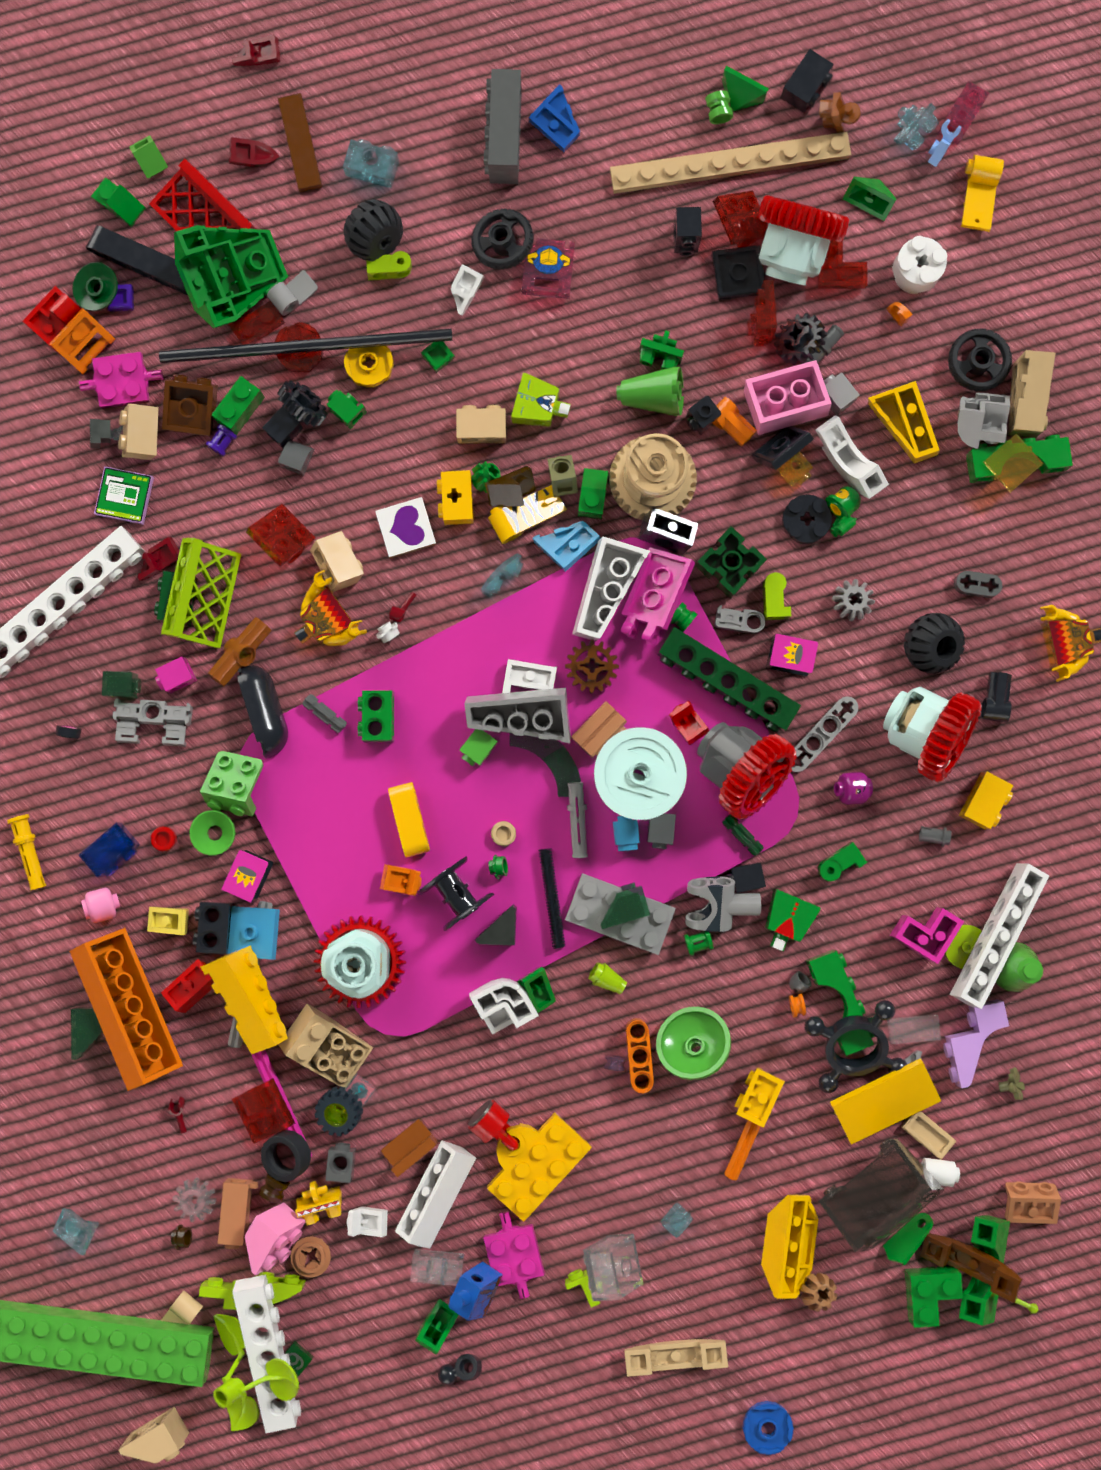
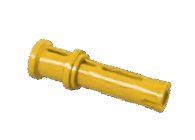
[7,814,46,891]

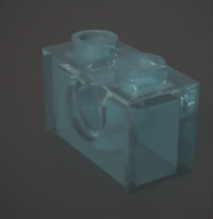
[343,139,399,189]

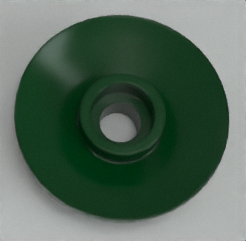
[72,262,118,311]

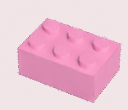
[744,360,831,435]

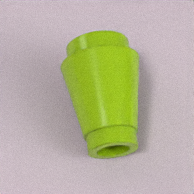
[588,962,627,994]

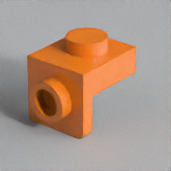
[380,864,422,896]

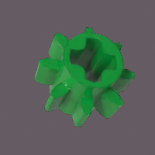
[471,461,501,493]

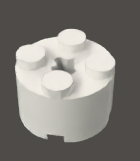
[892,236,947,294]

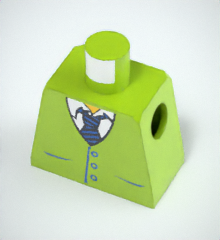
[511,373,571,426]

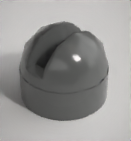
[789,971,812,993]

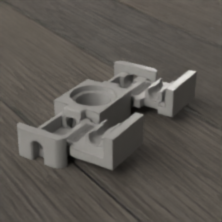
[113,698,193,747]

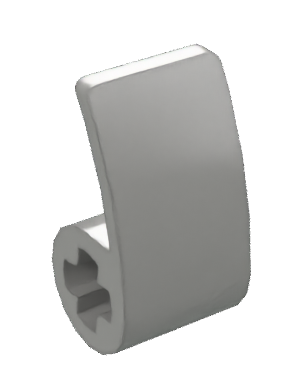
[267,270,318,315]

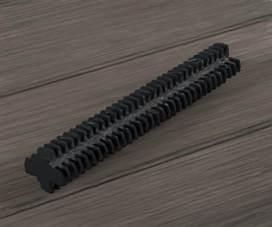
[538,848,566,949]

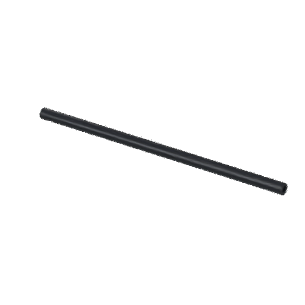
[159,328,453,363]

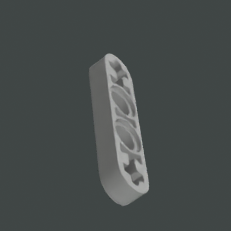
[792,697,858,773]

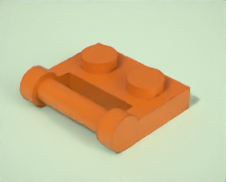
[49,308,116,375]

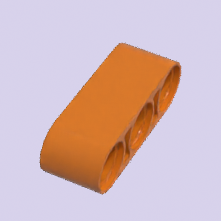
[625,1018,654,1093]

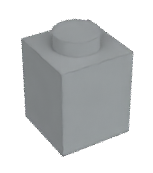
[824,372,860,416]

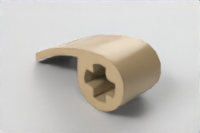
[161,1291,203,1325]

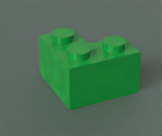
[904,1266,963,1328]

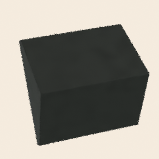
[475,904,517,945]

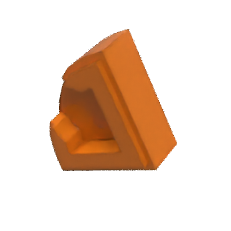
[887,302,913,327]

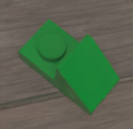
[91,177,146,227]

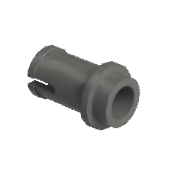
[919,826,951,847]

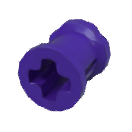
[206,424,237,457]

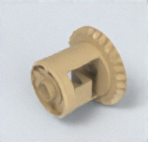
[609,434,697,521]

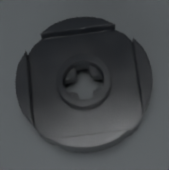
[782,494,832,544]

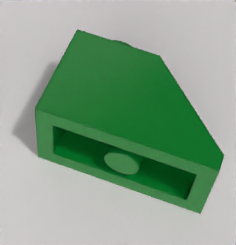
[578,468,608,520]

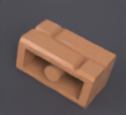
[571,701,627,758]

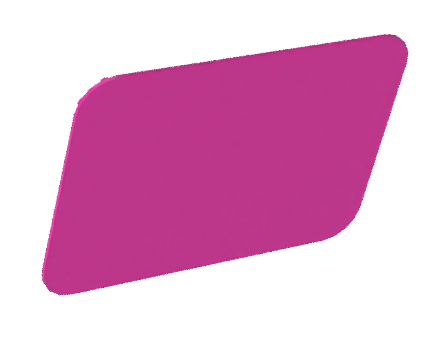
[240,537,800,1037]

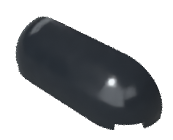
[237,665,288,759]

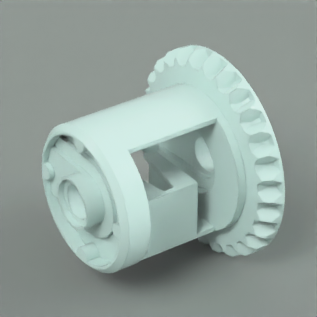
[594,727,687,820]

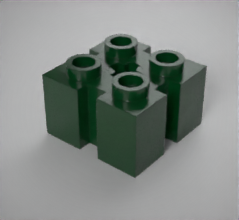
[695,526,767,599]

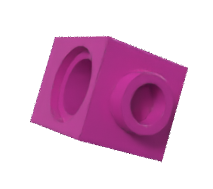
[155,656,197,693]

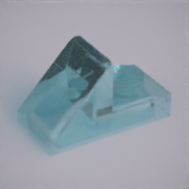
[52,1208,100,1255]

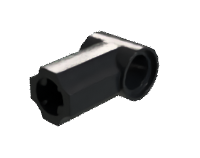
[981,672,1012,723]

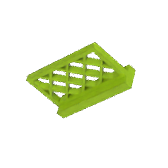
[161,538,241,649]

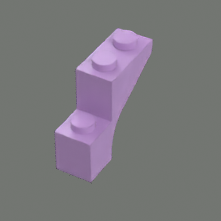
[943,1000,1009,1088]

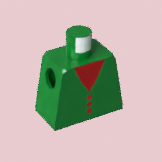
[765,889,821,952]

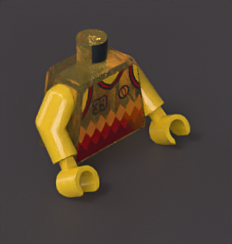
[294,570,367,646]
[1040,605,1101,682]

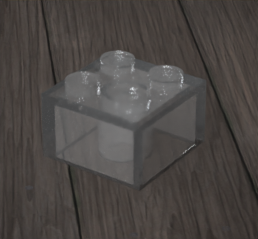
[583,1234,643,1301]

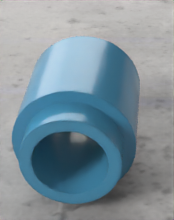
[613,816,640,851]

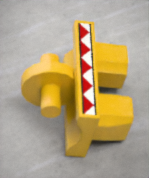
[295,1181,342,1226]

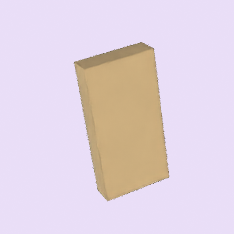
[900,1111,956,1160]

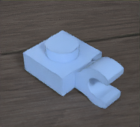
[928,119,962,167]

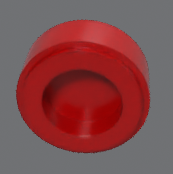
[151,826,177,851]

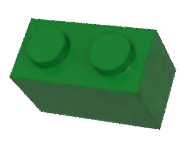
[212,376,265,435]

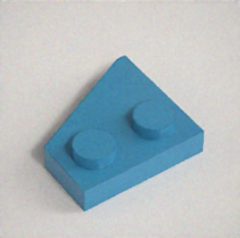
[532,521,600,572]

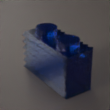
[79,822,140,878]

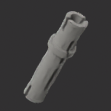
[567,782,588,858]

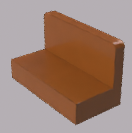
[381,1119,438,1178]

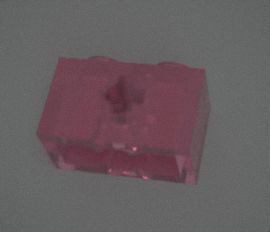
[938,81,989,145]

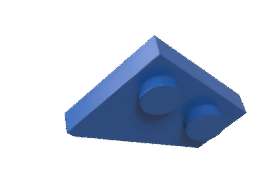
[528,84,580,152]

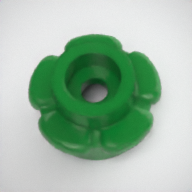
[489,855,508,879]

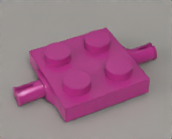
[79,352,163,408]
[483,1211,545,1299]

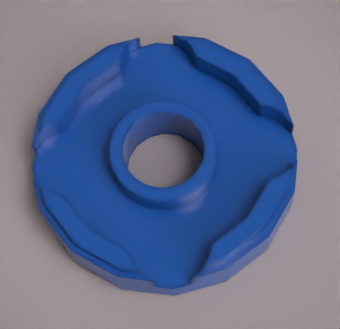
[742,1401,794,1455]

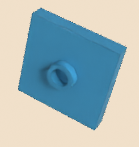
[228,906,280,960]

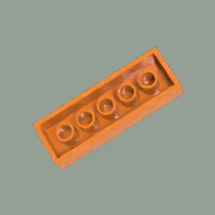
[69,928,183,1091]

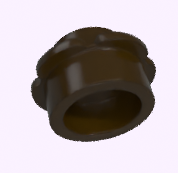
[170,1224,192,1250]

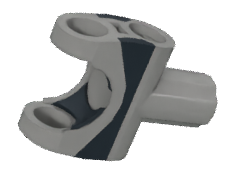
[685,877,761,932]

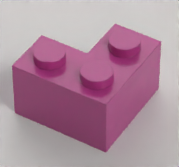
[890,907,964,964]

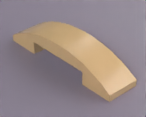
[625,1339,728,1377]

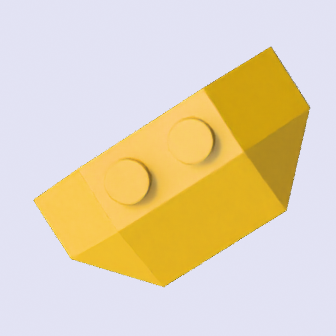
[761,1195,819,1299]

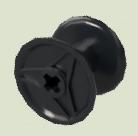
[416,856,495,932]

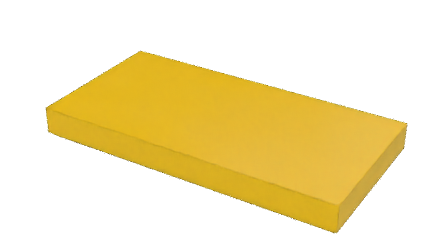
[830,1058,941,1145]

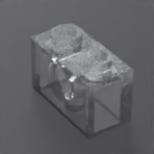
[410,1249,465,1286]

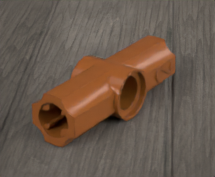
[208,617,271,687]

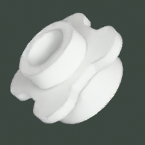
[376,621,400,643]

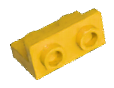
[734,1067,785,1128]

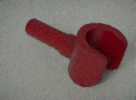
[389,592,417,622]
[168,1097,187,1133]

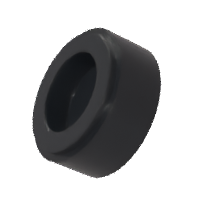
[55,725,82,739]

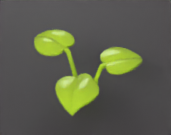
[213,1314,299,1431]

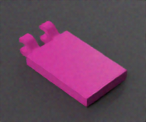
[621,547,695,646]

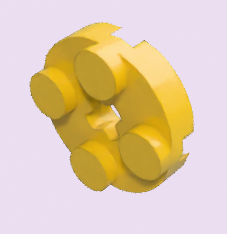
[344,346,394,387]

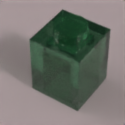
[102,671,141,699]

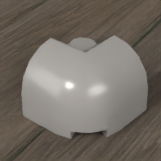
[957,393,1010,449]

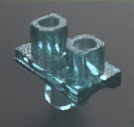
[894,103,939,150]

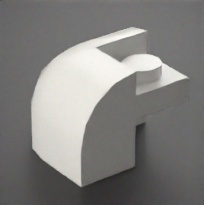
[469,978,538,1034]

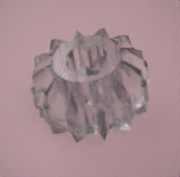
[173,1177,217,1222]

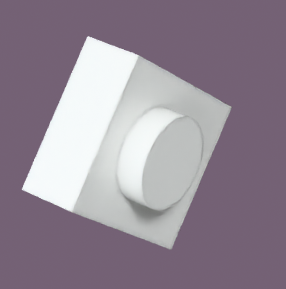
[347,1206,388,1237]

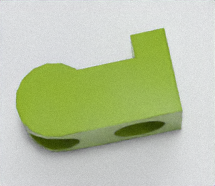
[366,251,412,280]
[763,572,791,620]

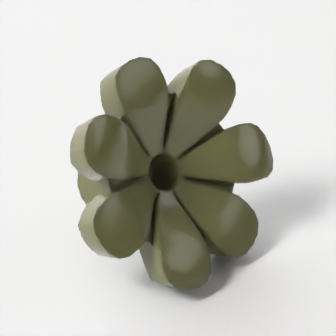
[999,1067,1025,1100]

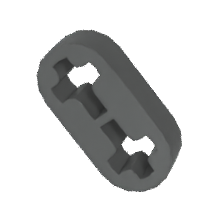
[954,571,1003,598]

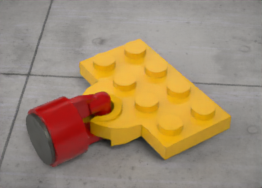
[468,1100,592,1222]

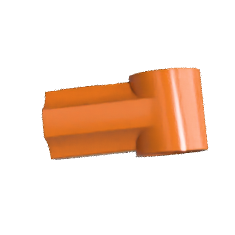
[712,397,757,447]

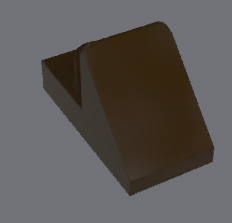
[485,466,536,507]

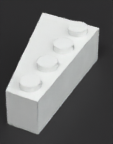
[572,537,650,641]

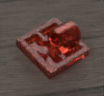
[712,190,768,248]
[246,504,316,567]
[232,1078,295,1144]

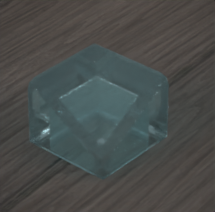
[661,1203,693,1238]

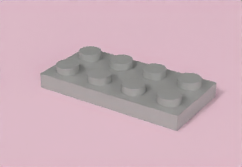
[565,873,676,955]

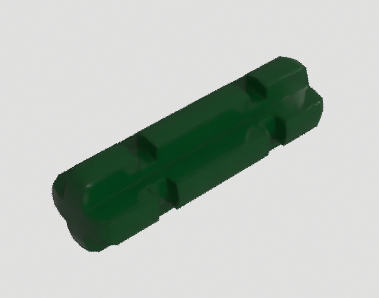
[722,814,764,856]

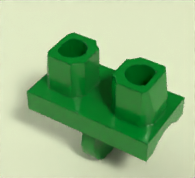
[639,330,684,370]

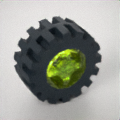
[315,1087,363,1136]

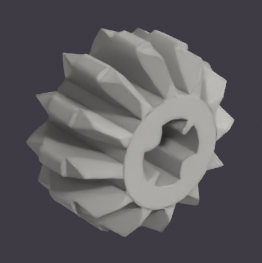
[832,579,875,621]

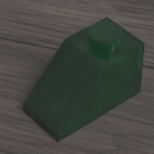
[600,882,650,929]
[71,1007,104,1060]

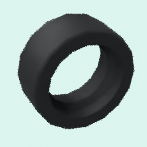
[261,1130,311,1182]

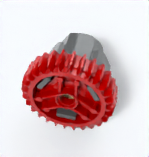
[697,722,797,819]

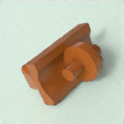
[819,92,861,133]

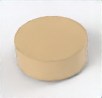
[491,821,516,846]

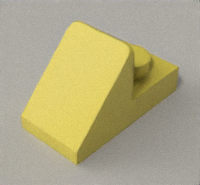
[147,907,189,935]

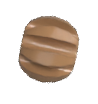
[800,1273,838,1312]

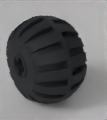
[343,200,403,261]
[904,613,965,674]

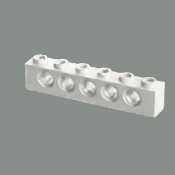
[950,863,1049,1009]
[232,1275,301,1433]

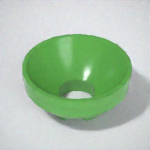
[190,810,236,855]

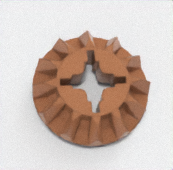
[291,1235,331,1277]

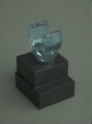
[90,419,123,448]

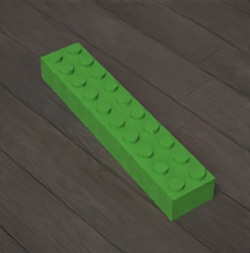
[0,1300,215,1387]

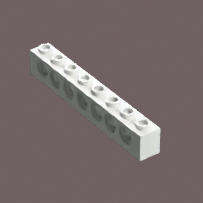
[0,526,145,678]

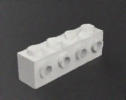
[395,1140,476,1249]

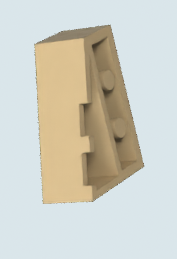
[1008,350,1055,438]

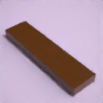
[278,93,323,192]

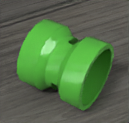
[705,90,734,124]

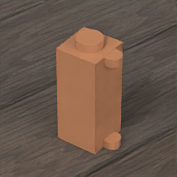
[218,1178,258,1249]

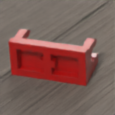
[161,959,214,1013]

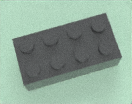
[484,69,522,184]

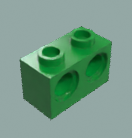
[358,690,394,742]

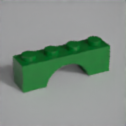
[966,435,1073,483]
[806,950,875,1056]
[959,1215,1010,1326]

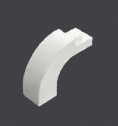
[815,416,889,499]

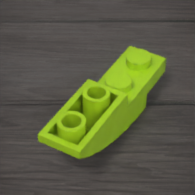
[199,1272,305,1310]

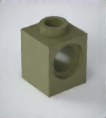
[547,455,578,497]

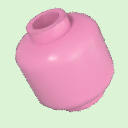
[81,888,120,923]

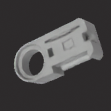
[715,605,765,634]

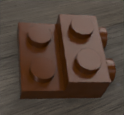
[162,375,218,436]

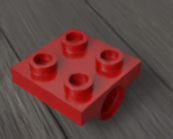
[23,286,81,356]

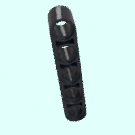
[86,225,188,296]

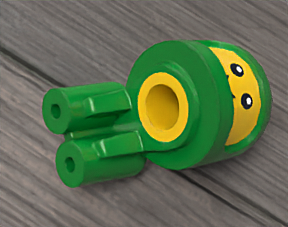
[825,486,861,537]

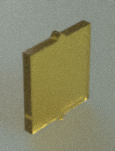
[983,434,1043,492]

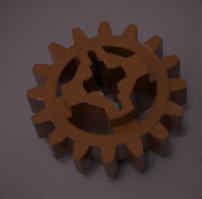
[565,639,619,694]

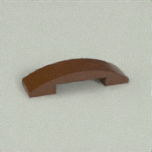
[920,1233,1022,1303]

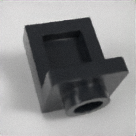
[686,396,722,435]

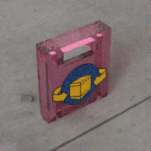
[522,238,575,299]

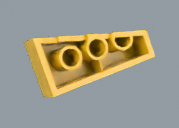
[201,945,288,1054]

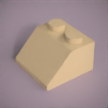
[119,1407,189,1464]

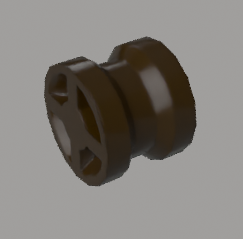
[259,1173,290,1203]

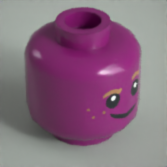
[834,772,873,805]

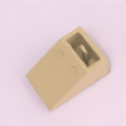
[278,1004,373,1089]

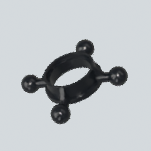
[804,1000,907,1093]

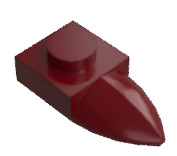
[229,137,279,167]

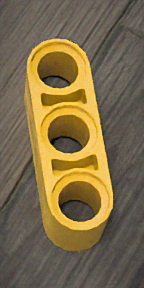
[388,782,430,858]

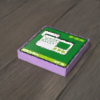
[94,467,154,525]

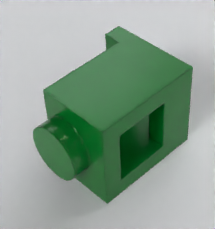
[327,390,367,430]

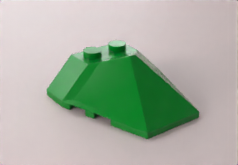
[174,225,288,329]

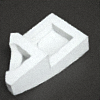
[451,264,485,316]

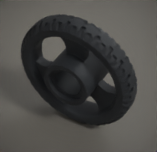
[471,209,534,270]
[948,328,1012,392]

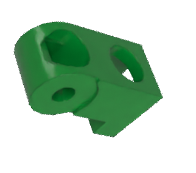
[818,842,868,881]

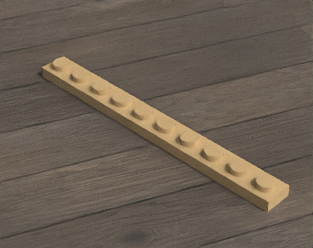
[610,132,851,194]

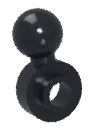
[438,1354,482,1385]

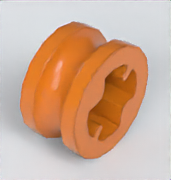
[789,993,806,1018]

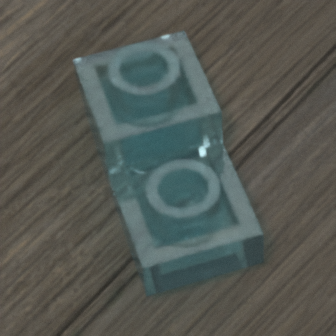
[481,553,524,597]

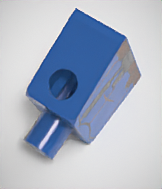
[448,1262,503,1320]

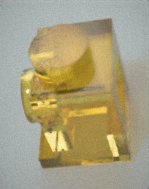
[777,451,813,487]

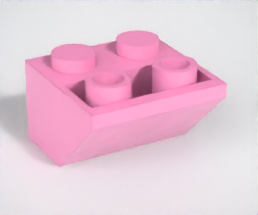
[245,1202,306,1275]

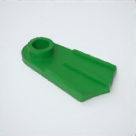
[883,1213,933,1265]

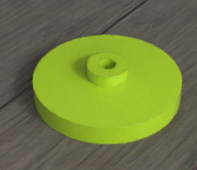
[945,925,982,969]

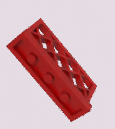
[149,158,257,231]

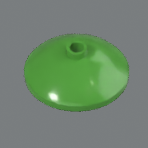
[656,1007,731,1080]

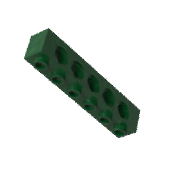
[657,627,801,733]

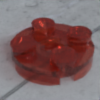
[275,322,324,373]

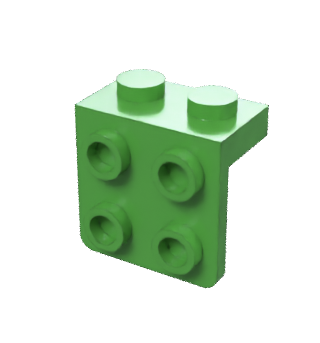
[200,751,263,817]

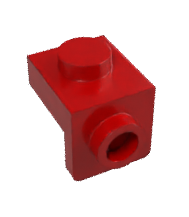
[669,701,709,746]

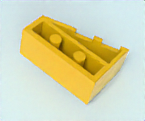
[867,381,940,463]

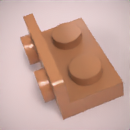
[1005,1181,1061,1224]

